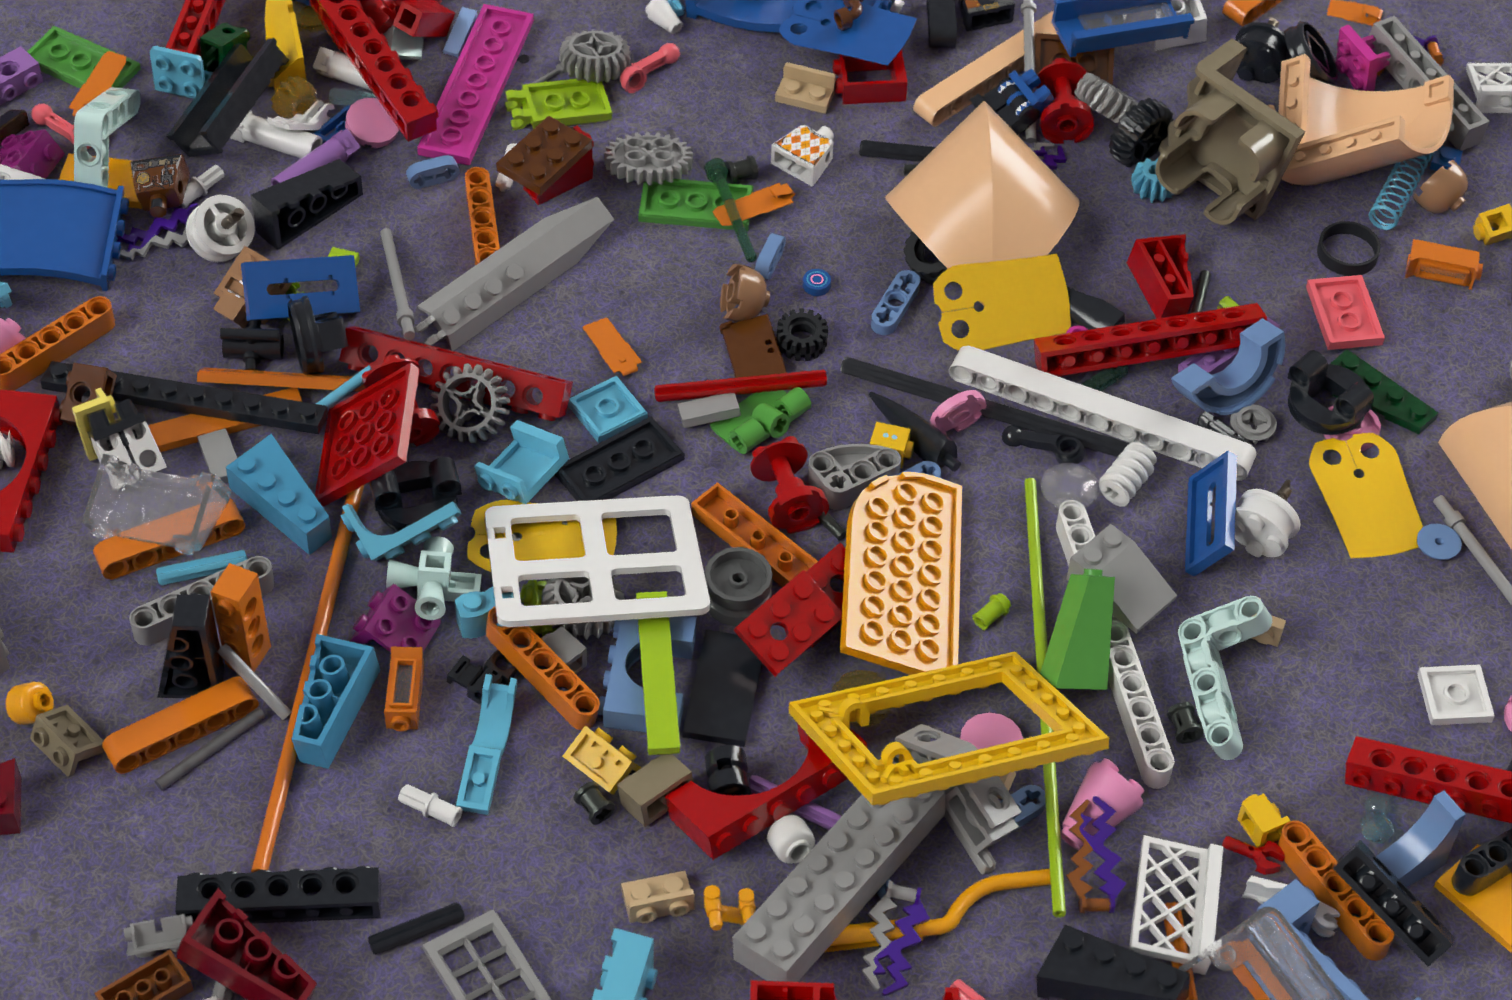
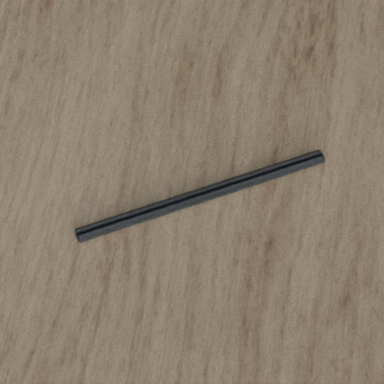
[841,357,1129,457]

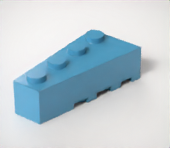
[226,434,332,555]
[292,634,381,769]

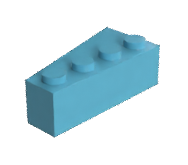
[592,928,658,1000]

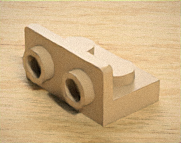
[775,62,836,114]
[621,871,695,923]

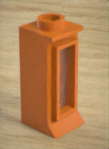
[1405,239,1483,290]
[384,646,424,732]

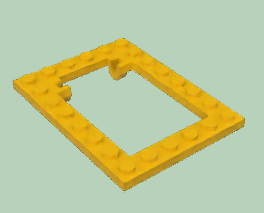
[789,652,1109,806]

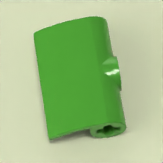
[710,387,811,454]

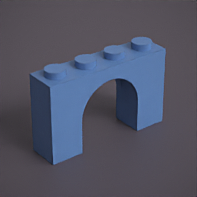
[598,616,697,733]

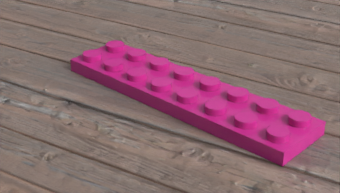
[417,4,534,166]

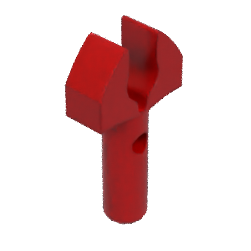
[1222,836,1285,875]

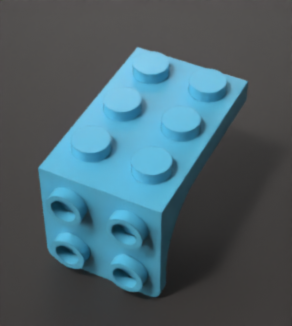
[340,501,461,561]

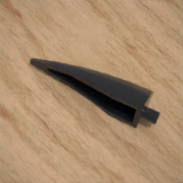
[1067,287,1125,330]
[869,392,961,472]

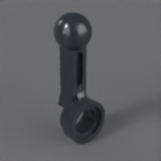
[1002,425,1085,466]

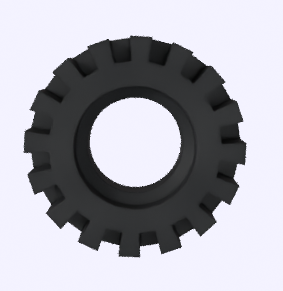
[776,308,828,361]

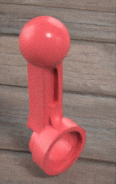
[620,43,680,94]
[31,104,91,149]

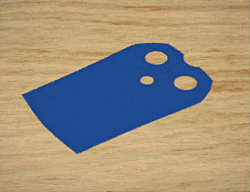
[778,0,917,65]

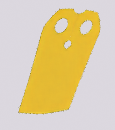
[933,254,1071,350]
[1309,433,1423,558]
[467,500,617,572]

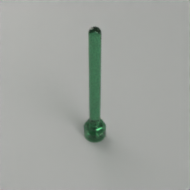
[704,158,757,263]

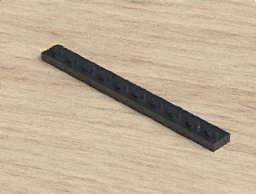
[40,361,328,434]

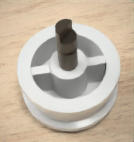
[186,195,255,262]
[1235,480,1301,557]

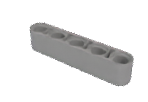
[129,556,275,646]

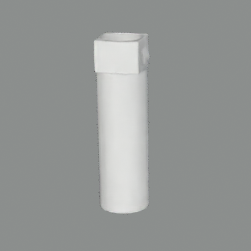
[313,47,371,91]
[230,111,322,158]

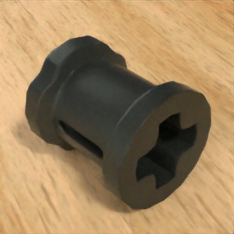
[725,155,759,184]
[1167,702,1203,744]
[573,781,615,825]

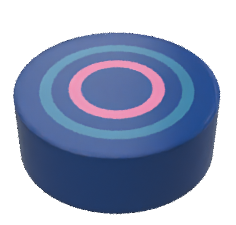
[803,269,831,296]

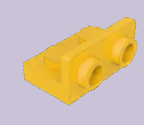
[562,726,641,795]

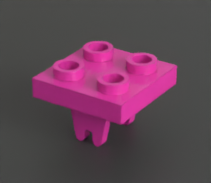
[1335,24,1391,91]

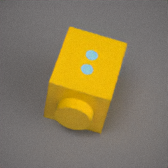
[870,422,914,469]

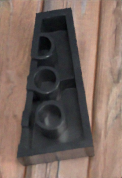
[250,159,363,250]
[157,593,225,698]
[1036,924,1190,1000]

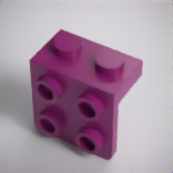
[0,129,65,179]
[350,583,441,666]

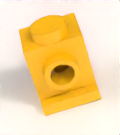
[1473,203,1512,246]
[1237,793,1290,847]

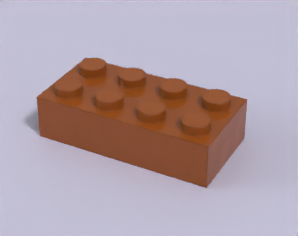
[95,950,194,1000]

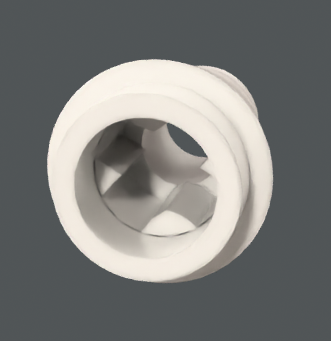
[645,0,683,35]

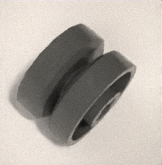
[705,547,773,627]

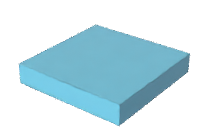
[568,375,648,443]

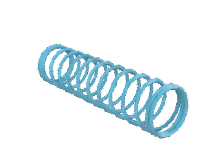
[1369,152,1434,230]

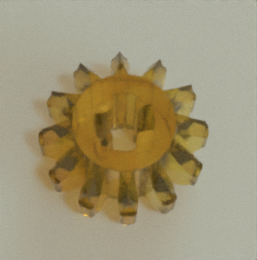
[270,75,318,119]

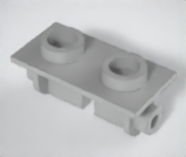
[124,914,193,958]

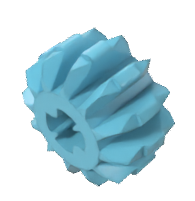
[1131,157,1173,203]

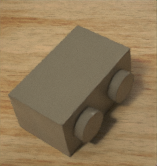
[617,754,694,827]

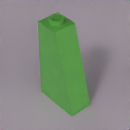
[1040,568,1115,690]

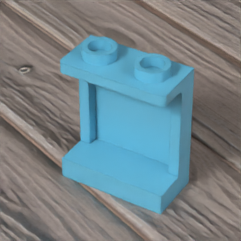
[474,420,569,504]

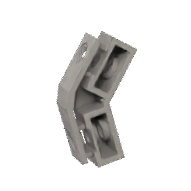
[893,724,1022,854]

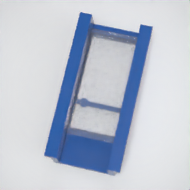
[1051,0,1195,57]

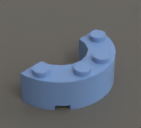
[1171,318,1285,415]

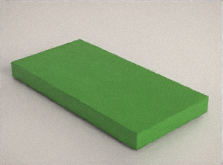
[27,26,141,88]
[638,179,754,231]

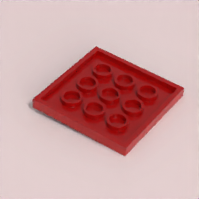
[315,363,419,507]

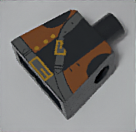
[959,0,1015,32]

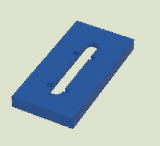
[241,255,360,321]
[1185,450,1237,576]

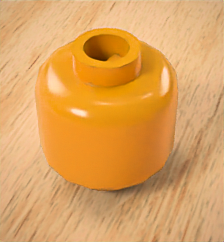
[5,681,54,725]

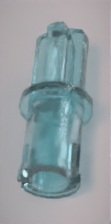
[329,88,376,106]

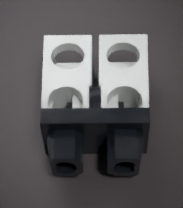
[87,399,167,489]

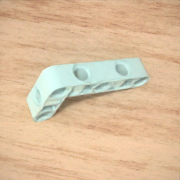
[74,87,141,187]
[1178,596,1272,760]

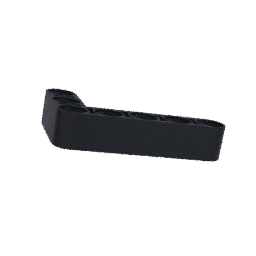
[1451,760,1512,896]

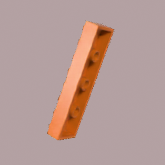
[691,482,818,587]

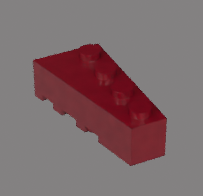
[176,888,317,1000]

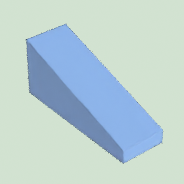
[443,7,477,57]

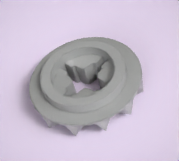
[1229,404,1277,444]

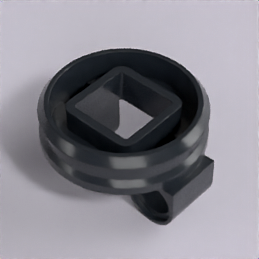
[1283,21,1338,84]
[287,296,348,376]
[1288,350,1374,435]
[369,457,462,532]

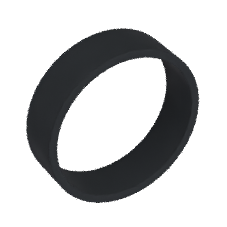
[1317,221,1381,276]

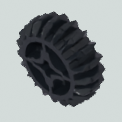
[1108,98,1174,168]

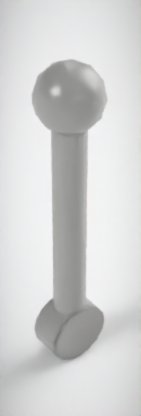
[525,63,565,84]

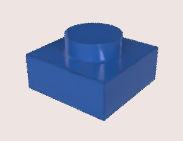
[1430,146,1463,171]

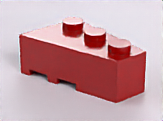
[1127,234,1194,319]

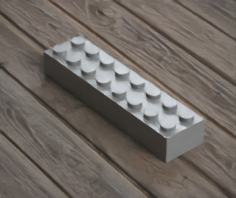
[732,761,945,982]

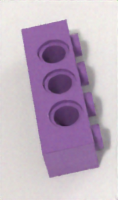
[0,46,43,105]

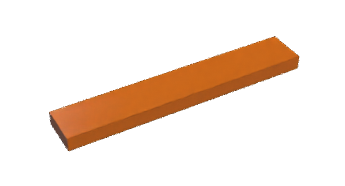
[197,367,365,392]
[148,388,302,452]

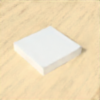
[1417,665,1494,725]

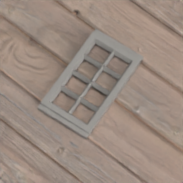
[422,909,551,1000]

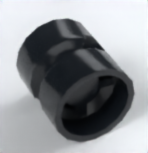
[705,745,751,796]

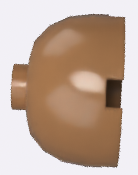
[1413,160,1468,214]
[720,264,770,322]

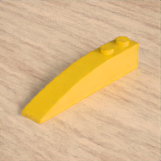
[265,0,308,96]

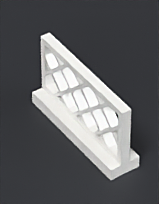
[1466,63,1512,113]
[1129,835,1223,975]

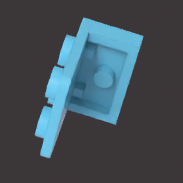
[150,46,213,99]

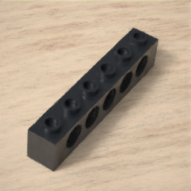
[175,866,381,924]

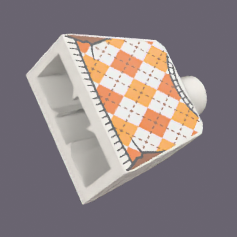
[771,125,834,186]

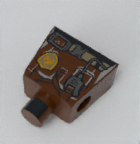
[130,154,190,218]

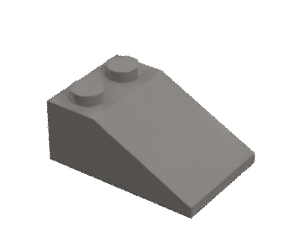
[1066,524,1177,634]

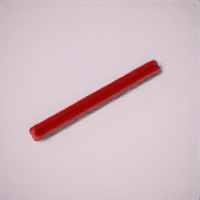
[654,370,827,402]

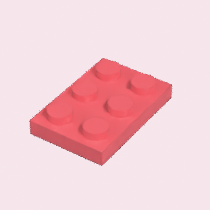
[1306,275,1385,350]

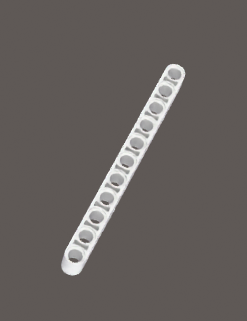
[949,346,1257,481]
[1056,500,1174,789]

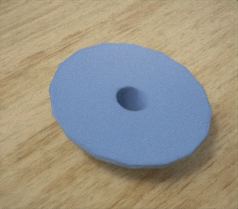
[1417,524,1462,560]

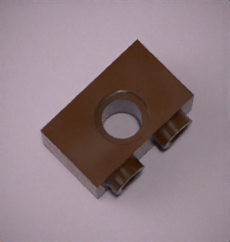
[60,363,117,427]

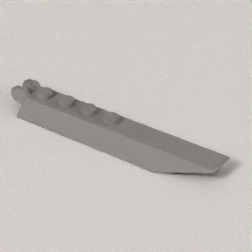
[414,197,614,351]

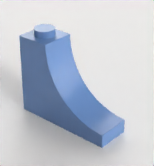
[1376,791,1466,887]

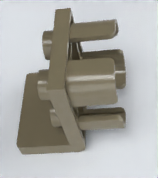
[1155,38,1305,225]

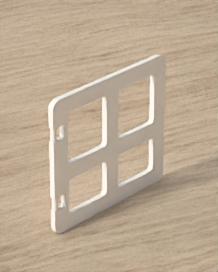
[485,495,710,627]

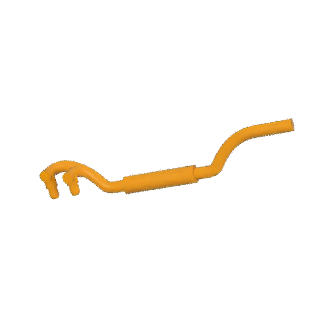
[704,868,1051,952]

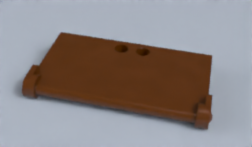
[719,314,787,378]

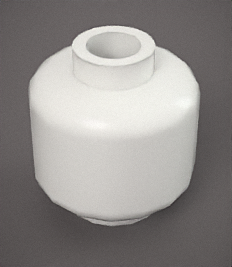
[767,815,815,864]

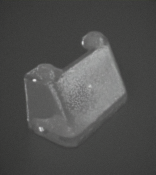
[82,454,232,555]

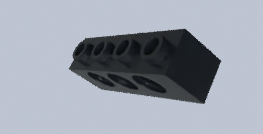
[1333,840,1455,967]

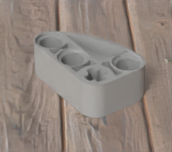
[808,444,901,510]

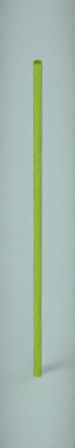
[1024,478,1066,917]

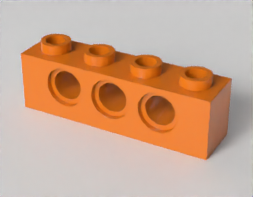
[210,563,271,672]

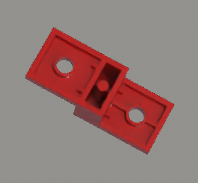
[733,542,845,677]

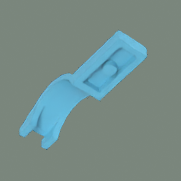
[456,674,517,815]

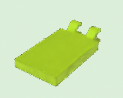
[505,79,612,130]

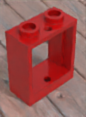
[833,49,908,105]

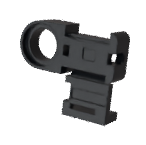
[446,650,518,705]

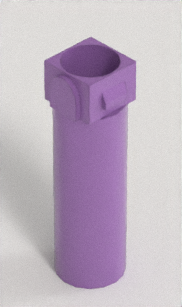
[271,129,361,186]

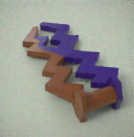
[1066,796,1126,913]

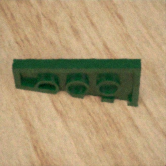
[1324,349,1439,434]

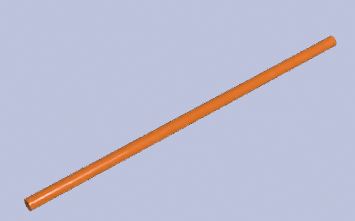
[251,485,364,873]

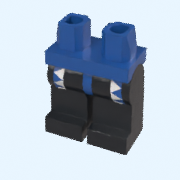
[970,68,1054,135]

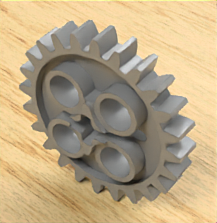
[604,132,693,185]

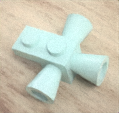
[386,536,482,620]

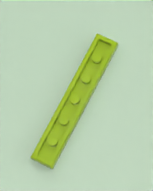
[636,591,680,755]

